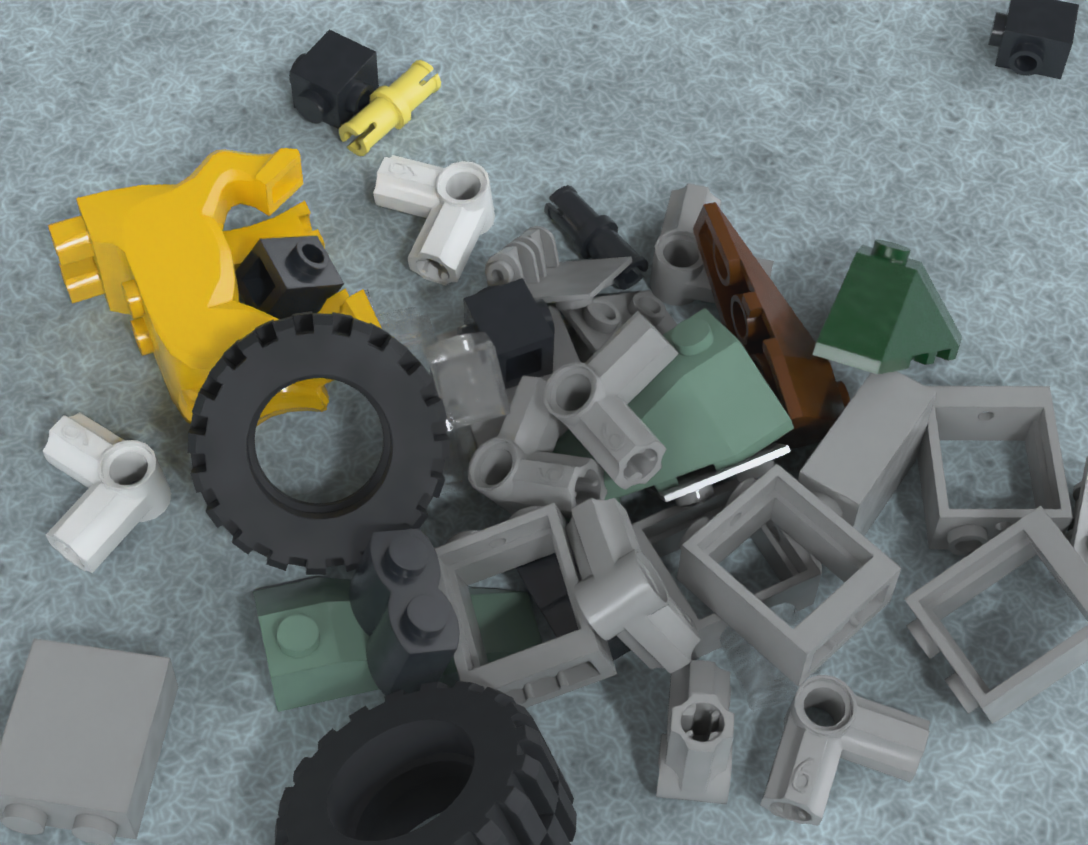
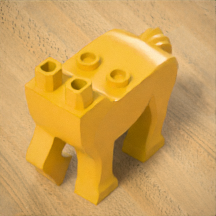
[48,148,382,426]

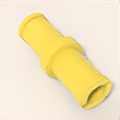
[339,60,441,156]

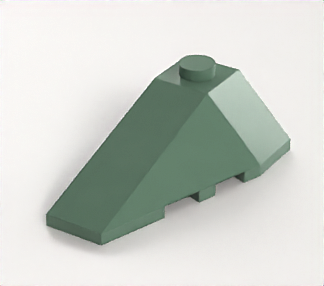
[552,308,794,522]
[253,577,542,712]

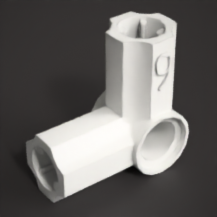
[373,155,495,285]
[43,412,172,573]

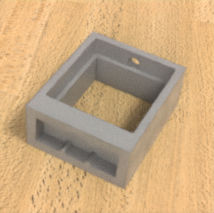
[917,386,1073,556]
[677,464,901,687]
[631,478,822,660]
[434,503,617,708]
[904,506,1088,724]

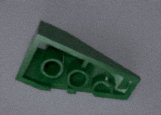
[812,240,962,375]

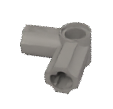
[650,183,774,306]
[544,311,679,490]
[468,376,607,519]
[565,498,701,674]
[656,660,735,804]
[760,675,930,826]

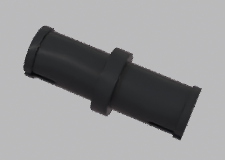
[544,185,649,290]

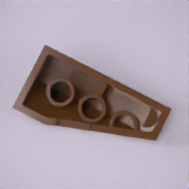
[693,202,850,449]

